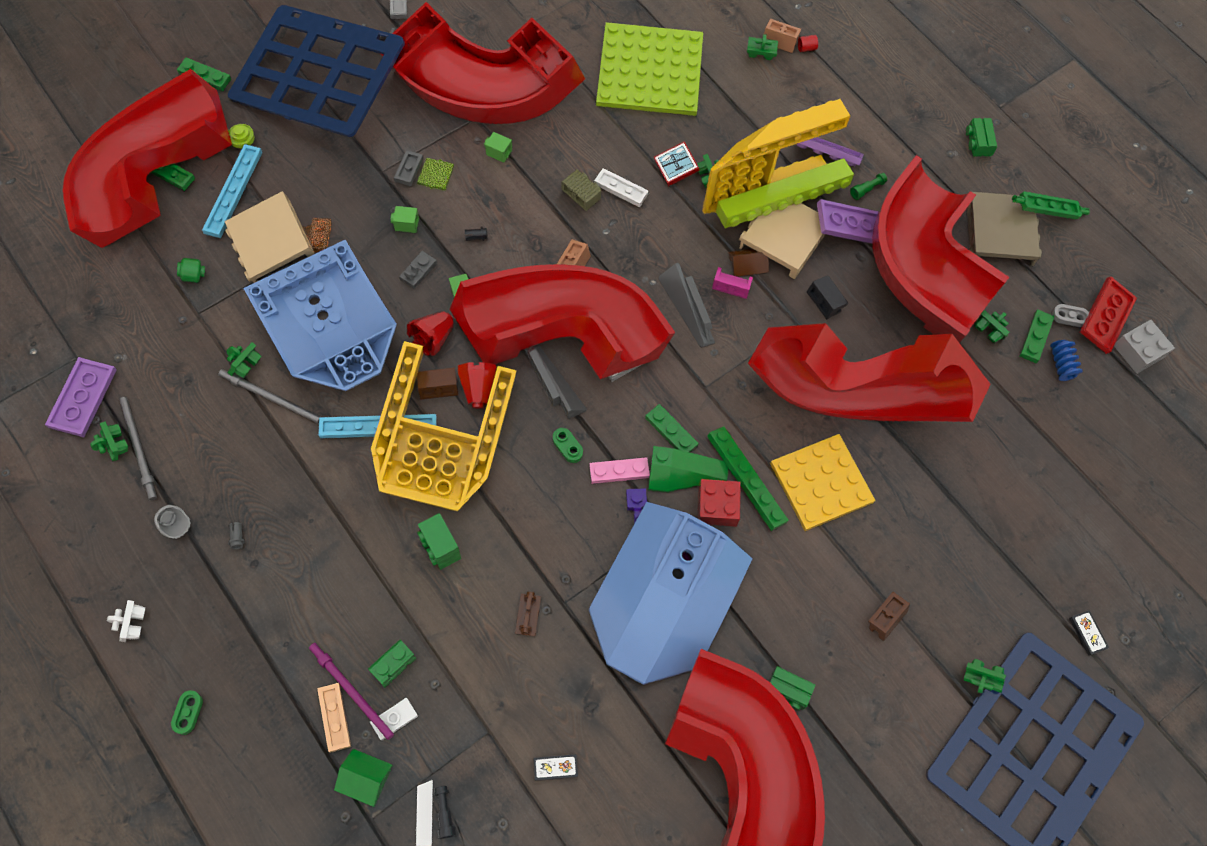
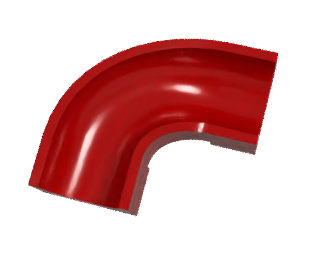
[63,69,232,248]
[872,155,1009,343]
[665,649,825,846]

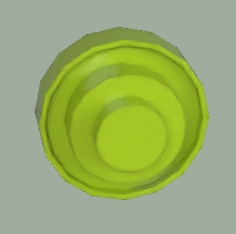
[229,124,255,149]

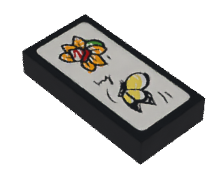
[1069,610,1109,656]
[534,754,578,781]

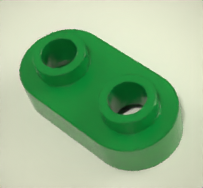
[553,428,583,463]
[171,690,203,735]

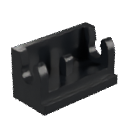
[806,275,848,320]

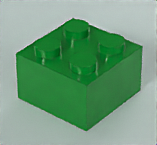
[417,513,462,570]

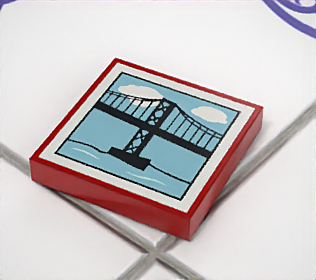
[654,141,700,186]

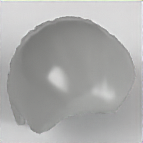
[154,505,191,539]

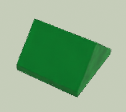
[334,749,393,807]

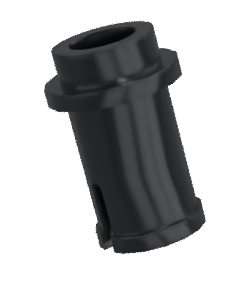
[465,226,488,241]

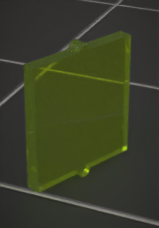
[417,158,454,190]

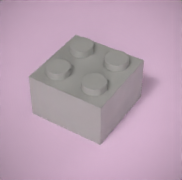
[1114,320,1175,374]

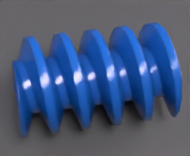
[1050,340,1083,381]

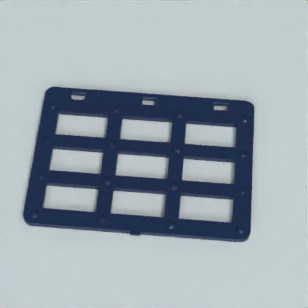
[228,5,405,137]
[926,633,1144,846]

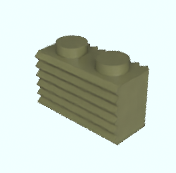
[561,169,601,211]

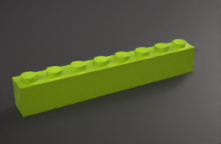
[716,158,854,228]

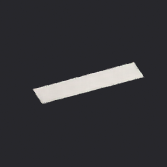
[416,780,433,846]

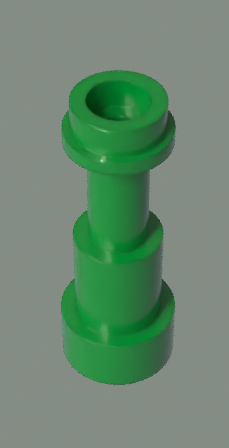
[850,173,888,200]

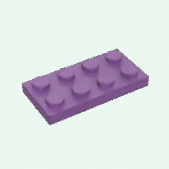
[797,137,864,167]
[817,199,879,243]
[45,357,117,437]

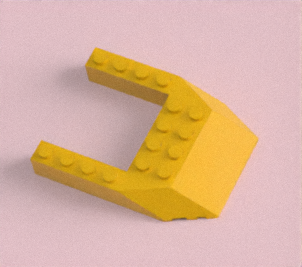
[702,99,850,213]
[371,341,516,512]

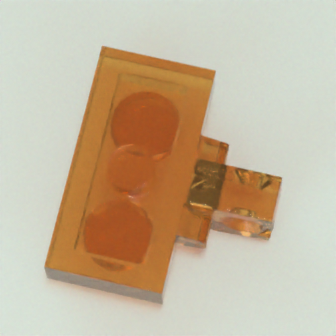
[303,217,332,253]

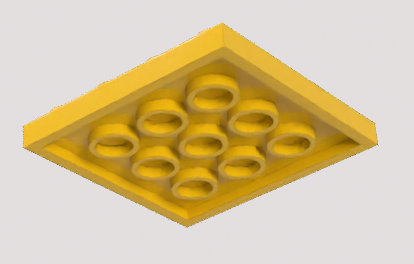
[770,434,875,531]

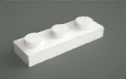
[594,168,648,207]

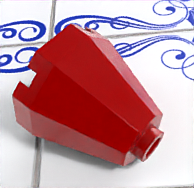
[407,311,454,356]
[458,362,497,409]

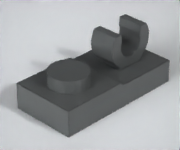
[399,251,437,289]

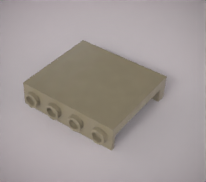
[967,192,1042,266]

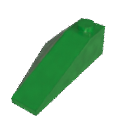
[648,446,728,493]

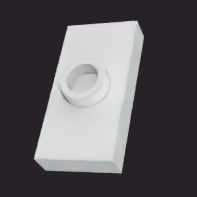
[370,698,418,741]

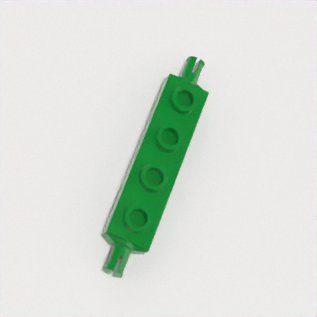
[1012,191,1090,220]

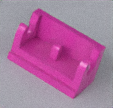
[712,267,753,299]

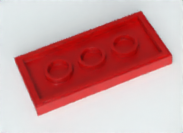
[1080,276,1137,354]

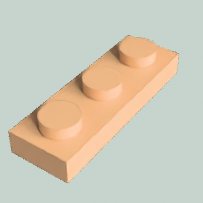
[317,683,351,753]

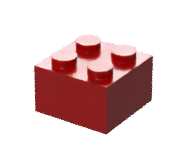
[698,479,740,527]

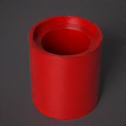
[798,35,818,52]

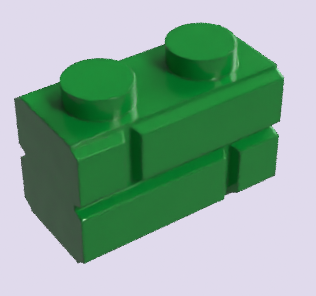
[966,118,997,157]
[368,640,416,688]
[769,666,815,711]

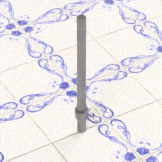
[218,369,321,424]
[119,397,157,501]

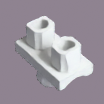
[107,600,145,642]

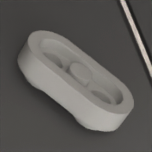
[1052,304,1089,327]

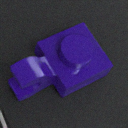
[626,488,647,523]

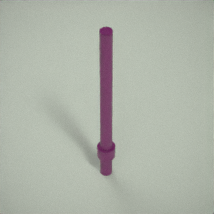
[309,643,394,740]

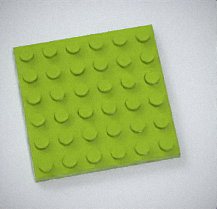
[596,22,703,116]

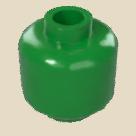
[177,258,205,283]

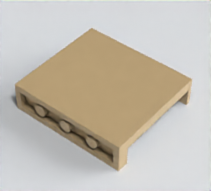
[225,191,315,283]
[739,203,825,279]

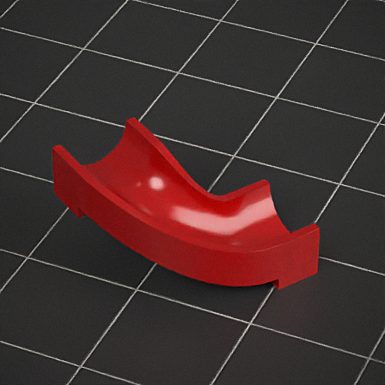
[380,2,585,124]
[449,264,675,379]
[748,323,991,422]

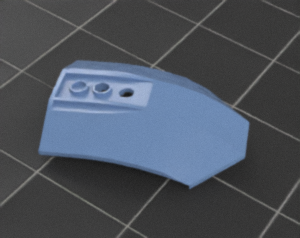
[243,240,397,391]
[589,502,752,685]

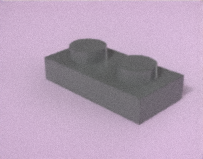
[394,150,423,186]

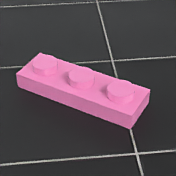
[589,458,650,484]

